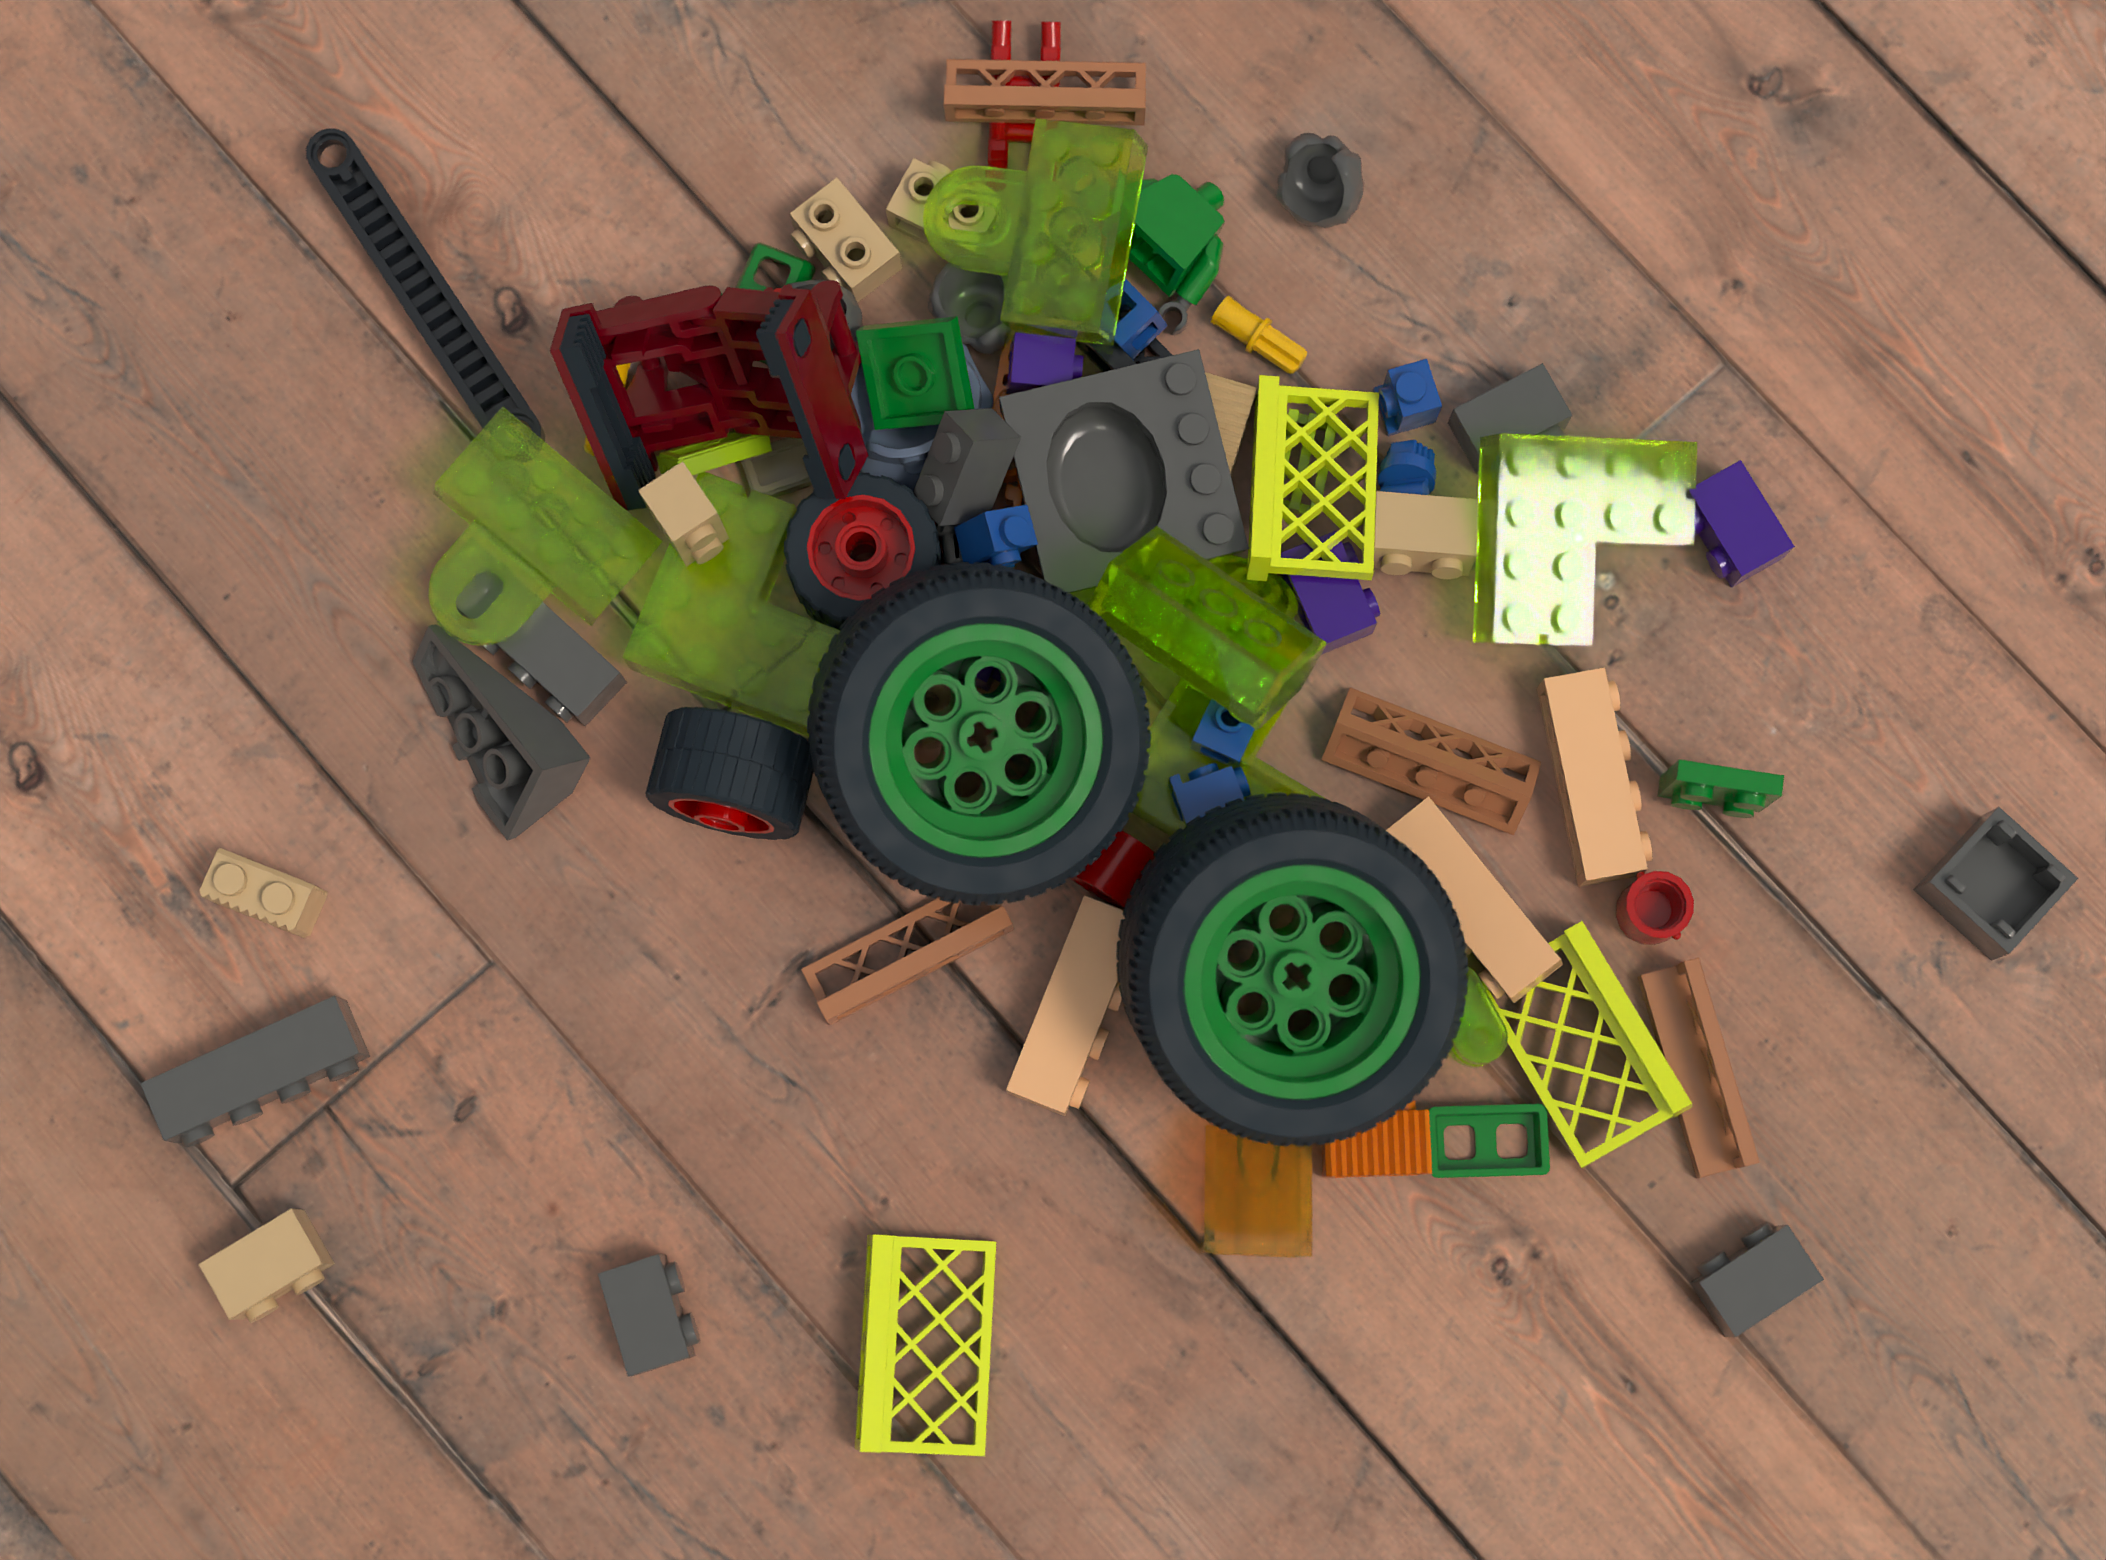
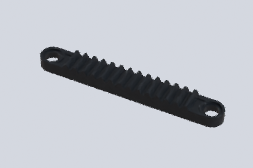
[306,128,545,463]

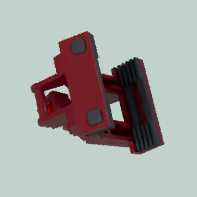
[550,280,868,512]

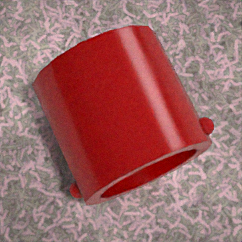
[1069,831,1155,909]
[1616,871,1694,945]

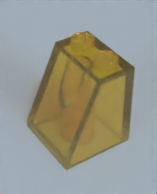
[1200,1125,1312,1258]

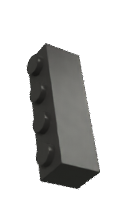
[429,538,627,727]
[140,996,371,1148]

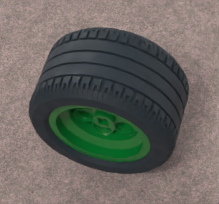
[807,562,1151,905]
[1116,793,1468,1147]

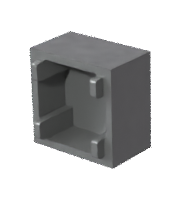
[1913,807,2078,961]

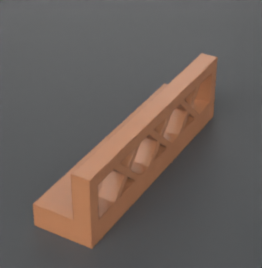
[944,59,1146,125]
[1321,687,1542,835]
[801,898,1014,1025]
[1637,957,1760,1179]

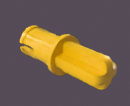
[1211,295,1307,374]

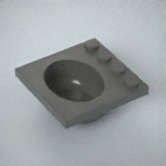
[999,349,1249,594]

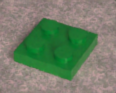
[856,316,975,430]
[1657,759,1784,818]

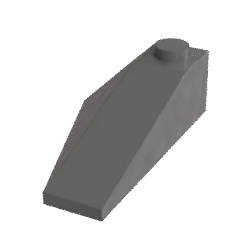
[412,624,591,840]

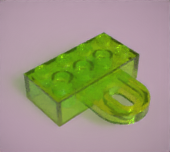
[923,118,1148,346]
[428,407,663,646]
[1088,526,1327,730]

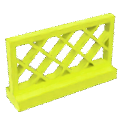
[1246,375,1379,581]
[1475,921,1693,1168]
[854,1235,996,1456]

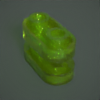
[1450,967,1508,1068]

